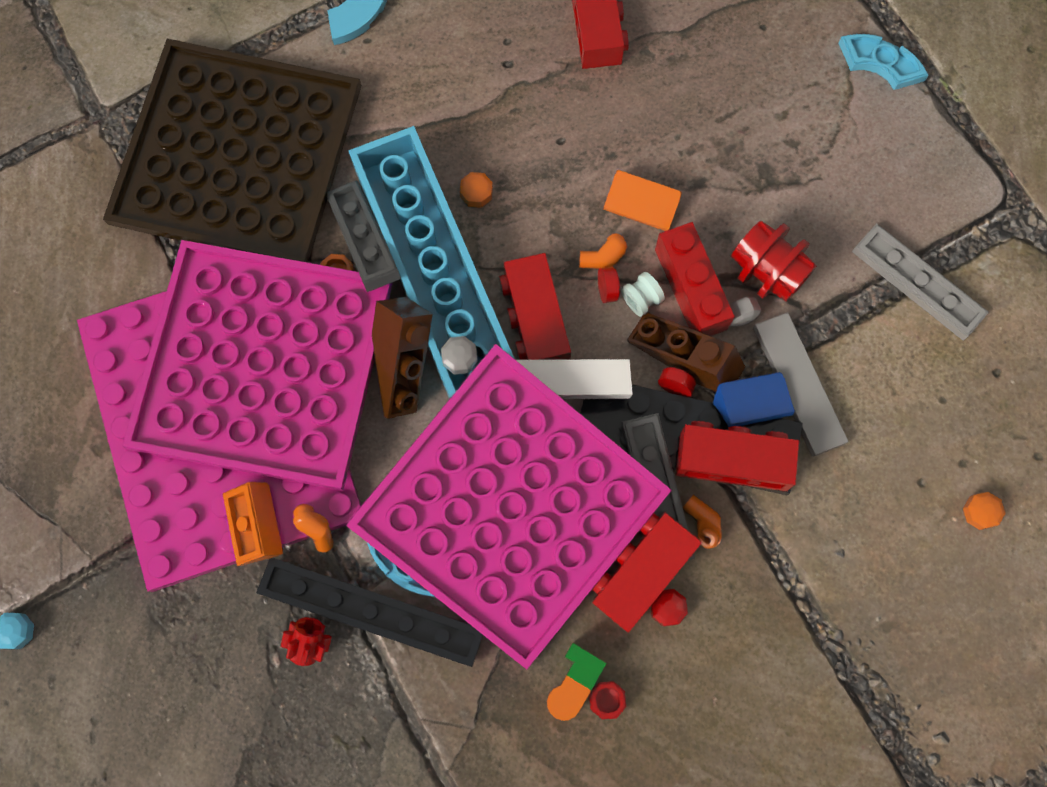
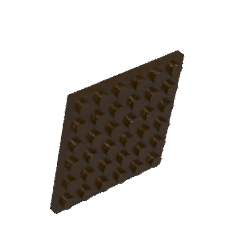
[103,38,362,263]

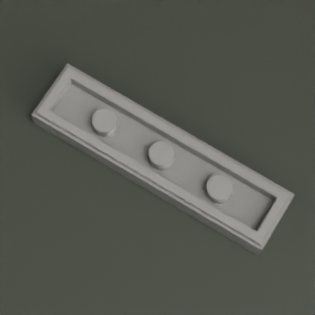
[852,223,989,341]
[753,312,848,457]

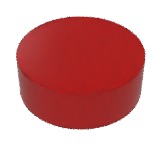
[598,267,620,303]
[658,367,696,397]

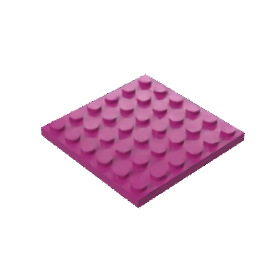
[122,240,393,491]
[346,344,672,670]

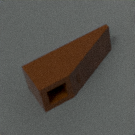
[372,297,433,419]
[627,312,745,392]

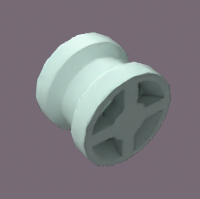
[621,272,665,317]

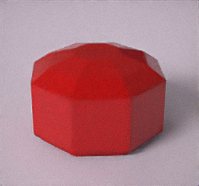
[650,589,688,627]
[589,681,627,720]

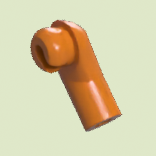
[579,233,627,269]
[683,494,722,549]
[293,504,334,553]

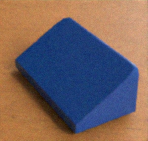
[713,372,795,427]

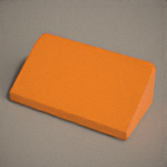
[603,170,682,231]
[222,482,283,566]

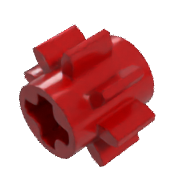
[280,617,332,666]

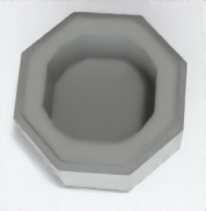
[730,297,761,327]
[441,336,478,375]

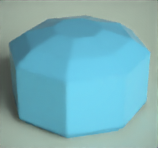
[0,613,34,649]

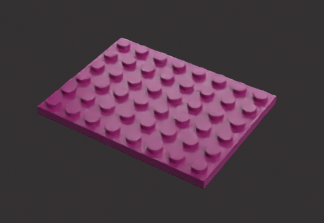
[77,291,361,592]

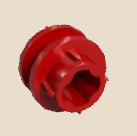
[731,221,817,302]

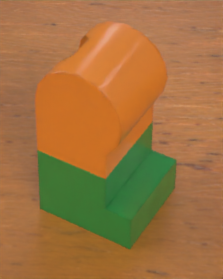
[547,643,607,721]

